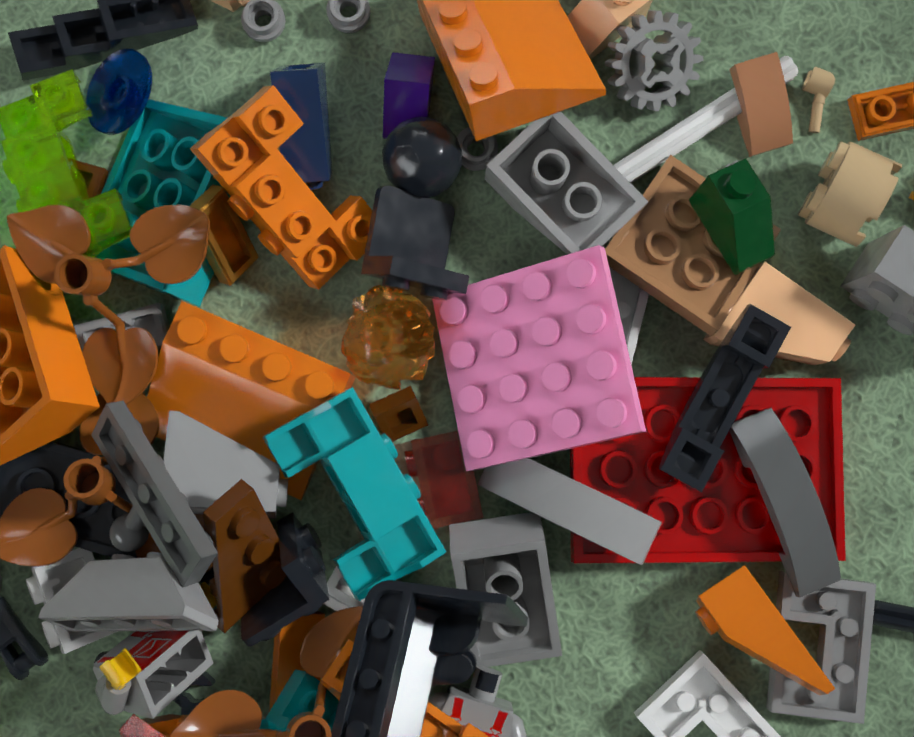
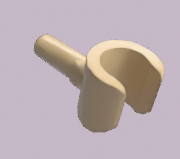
[802,67,835,133]

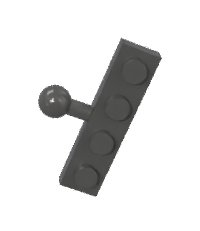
[91,401,218,588]

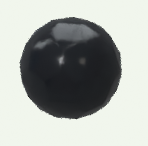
[382,117,462,198]

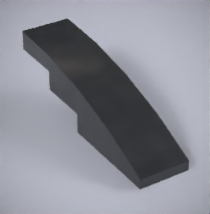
[8,0,198,81]

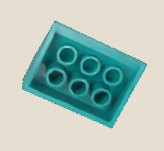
[82,98,231,307]

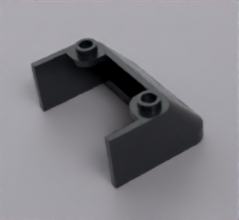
[331,580,528,737]

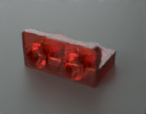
[404,431,484,530]

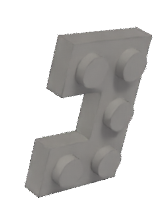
[766,571,876,724]

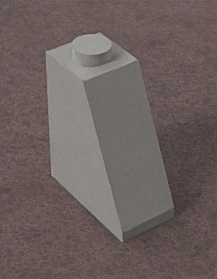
[163,411,288,519]

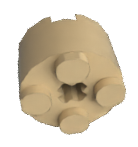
[798,141,902,247]

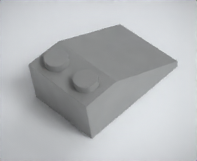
[484,111,648,255]
[449,512,562,667]

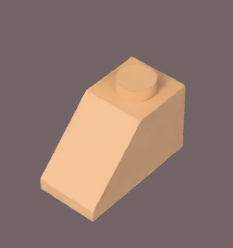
[567,0,653,60]

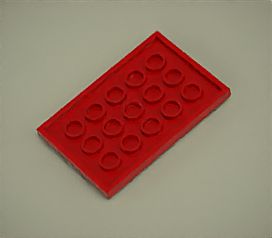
[570,377,846,563]

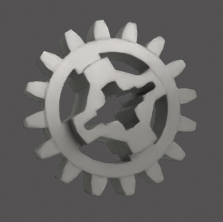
[605,10,703,111]

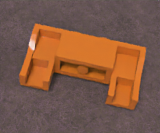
[190,85,372,290]

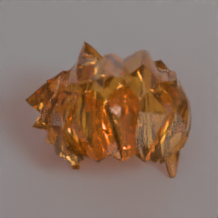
[341,285,435,390]

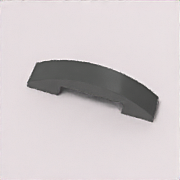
[729,408,841,598]

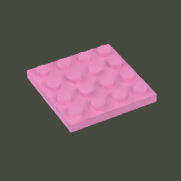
[432,245,646,471]

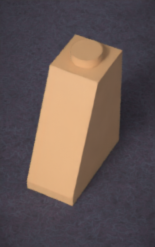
[703,262,855,365]

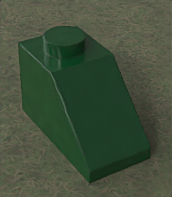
[688,158,775,276]

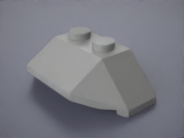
[38,552,219,632]

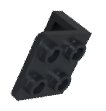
[361,185,469,300]
[241,512,330,647]

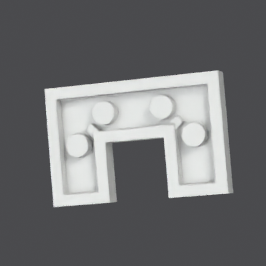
[634,650,781,737]

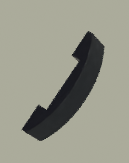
[658,304,791,492]

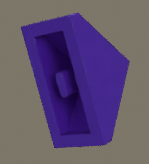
[382,52,435,139]

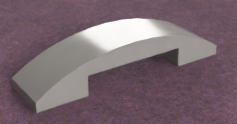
[478,458,662,565]

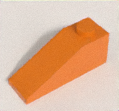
[695,565,835,696]

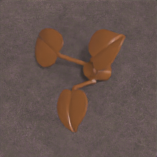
[7,205,210,405]
[0,393,213,573]
[170,606,363,737]

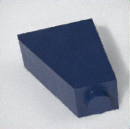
[270,63,333,190]

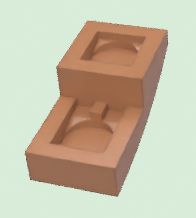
[729,52,793,157]

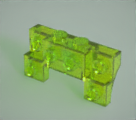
[0,69,132,257]

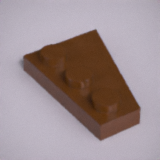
[203,479,286,634]

